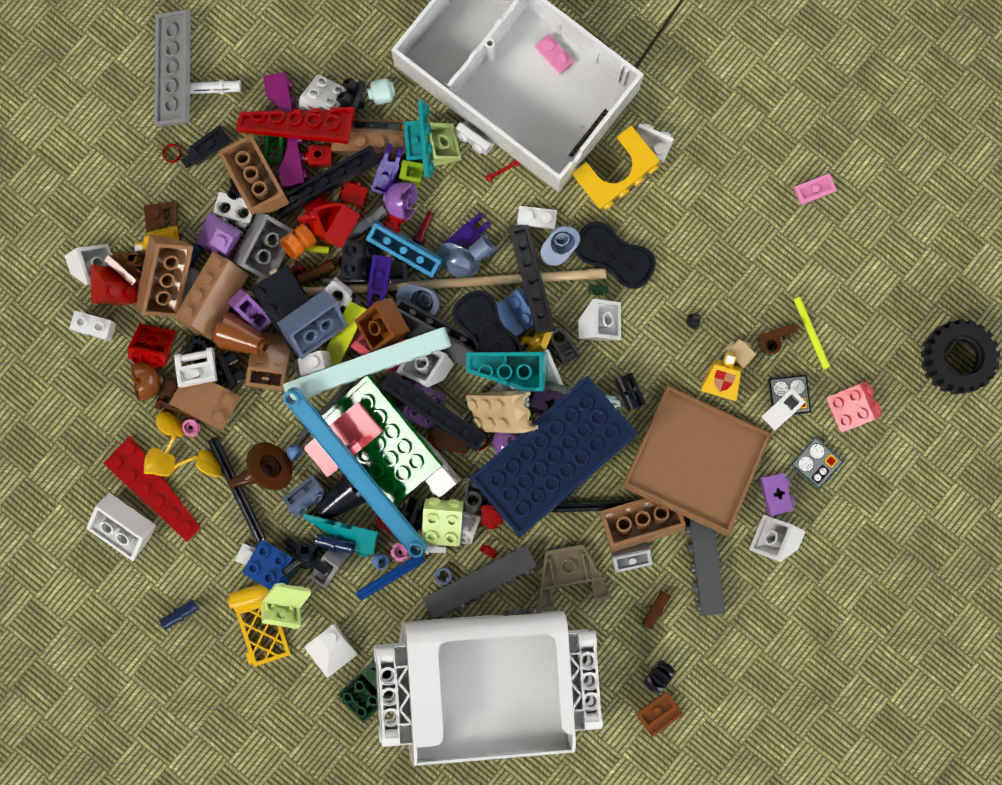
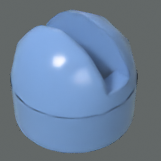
[286,444,303,461]
[372,553,389,570]

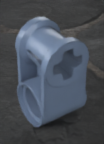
[468,234,499,261]

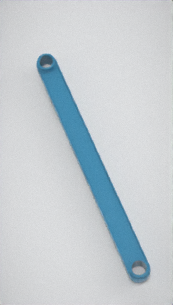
[283,387,427,558]

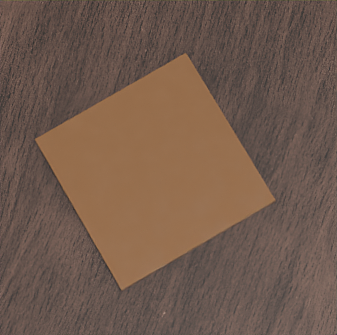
[621,385,772,536]

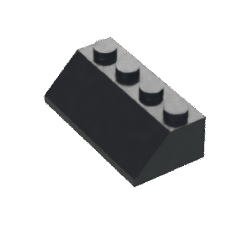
[250,265,310,353]

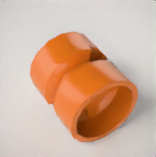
[280,224,316,259]

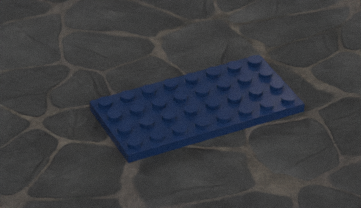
[470,376,639,538]

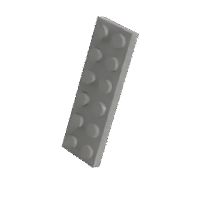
[154,10,191,127]

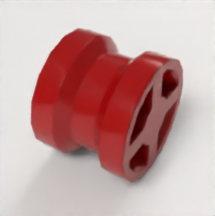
[383,213,406,233]

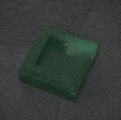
[588,284,608,296]

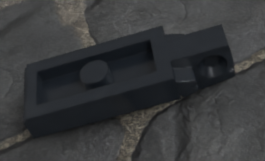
[181,125,232,168]

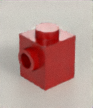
[305,145,333,168]
[339,181,369,210]
[481,505,502,529]

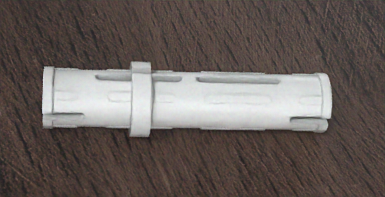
[190,79,242,95]

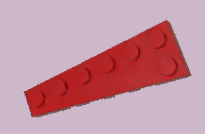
[236,107,355,144]
[103,436,201,542]

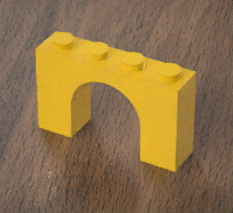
[571,125,660,210]

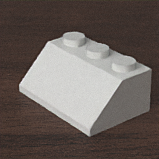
[86,493,156,561]

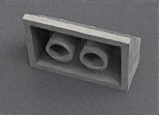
[232,213,293,279]

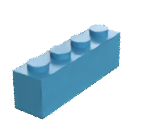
[366,221,444,278]

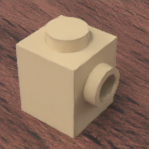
[724,339,756,370]

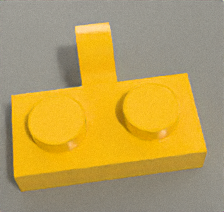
[520,323,556,352]

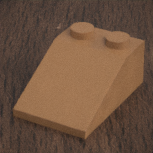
[169,382,240,431]

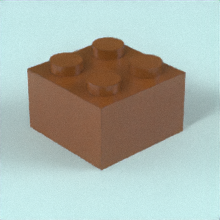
[354,298,410,352]

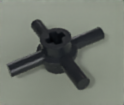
[281,538,328,576]

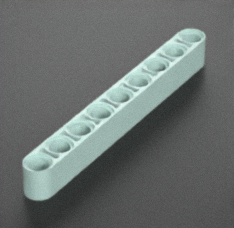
[283,327,452,400]

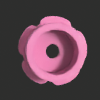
[182,418,201,437]
[391,543,409,562]

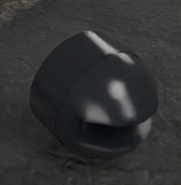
[686,314,701,330]

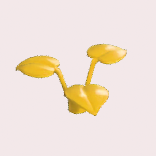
[144,410,224,477]

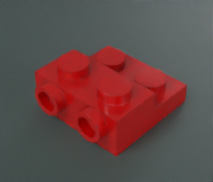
[128,323,177,368]

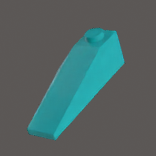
[466,352,547,391]
[303,514,380,558]

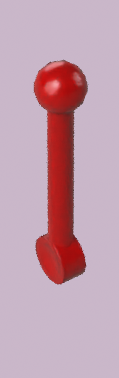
[486,159,521,181]

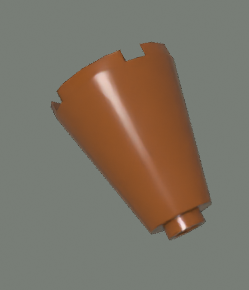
[213,312,269,355]

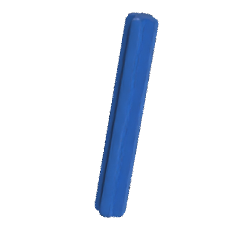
[356,555,425,600]

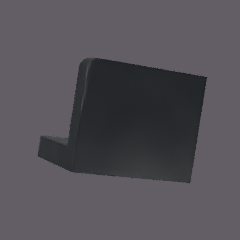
[388,260,409,283]

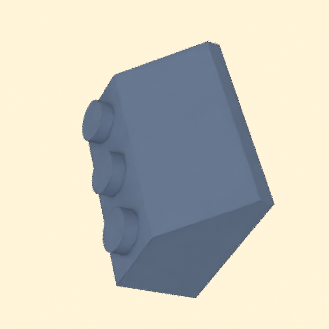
[277,290,348,359]

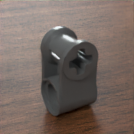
[550,329,581,367]
[464,475,484,514]

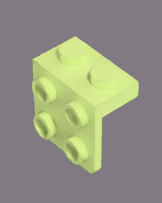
[422,497,464,547]
[261,583,311,629]

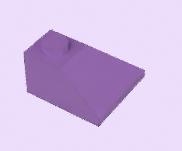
[195,212,242,260]

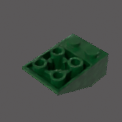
[337,660,392,723]

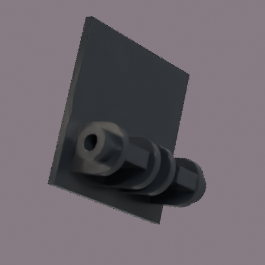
[340,240,379,281]

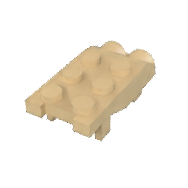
[466,390,539,433]

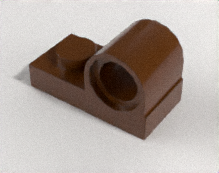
[756,323,798,356]

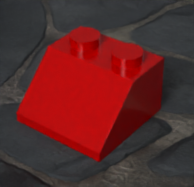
[90,265,137,306]

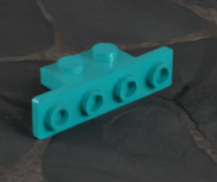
[404,99,435,178]

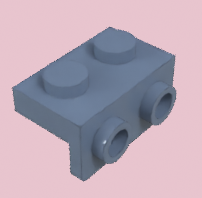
[282,475,326,517]

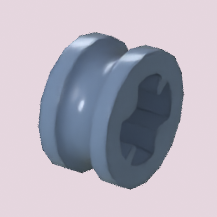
[435,568,452,585]

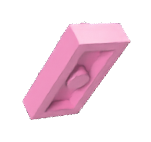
[535,34,574,75]
[793,173,837,206]

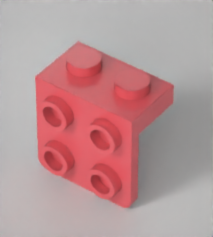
[827,381,882,432]

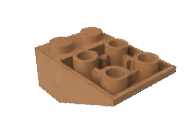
[245,332,292,392]

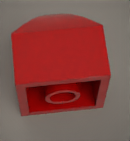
[298,199,360,248]

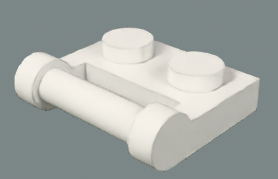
[174,347,218,388]

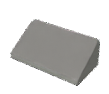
[610,542,653,573]

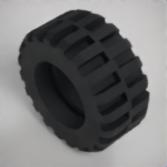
[921,319,1000,395]

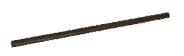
[634,0,684,69]

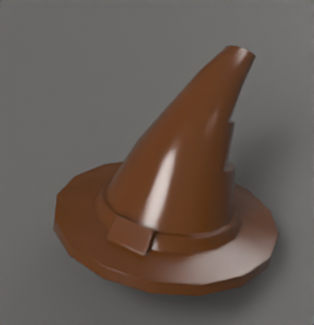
[228,442,293,491]

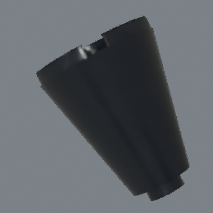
[317,473,367,519]

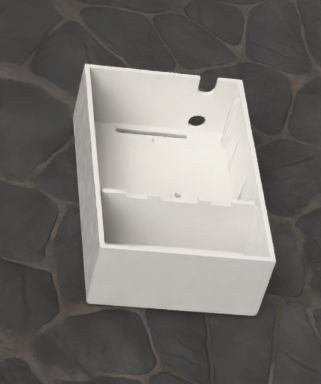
[391,0,644,192]

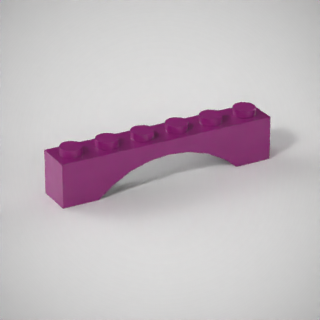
[263,72,309,190]

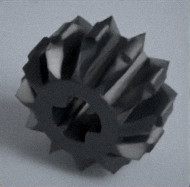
[182,334,216,364]
[644,660,675,694]

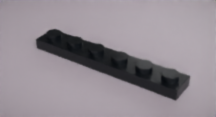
[277,145,380,219]
[509,225,555,335]
[380,371,487,452]

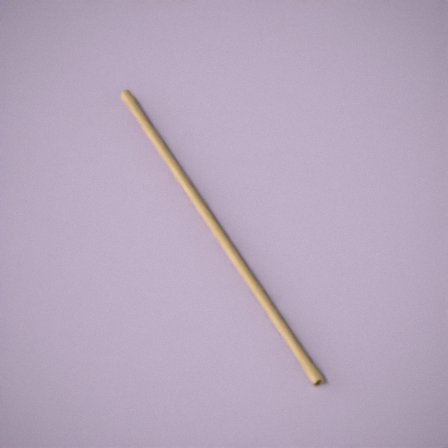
[244,268,606,300]

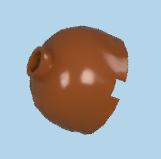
[131,362,163,401]

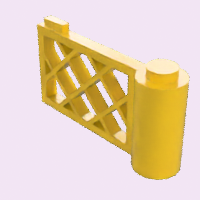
[227,584,291,667]

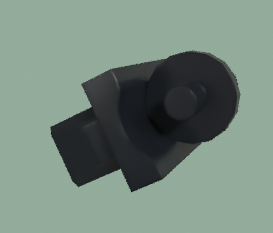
[336,77,366,112]
[216,352,246,388]
[614,372,646,412]
[397,497,424,533]

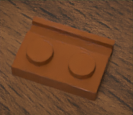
[104,251,143,286]
[635,691,684,738]

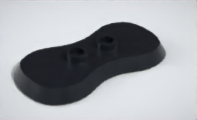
[575,222,656,289]
[453,290,522,352]

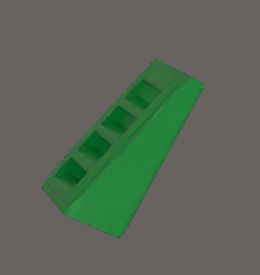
[264,135,285,163]

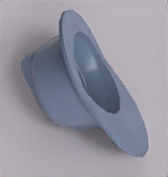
[540,226,580,266]
[437,243,480,278]
[396,284,440,316]

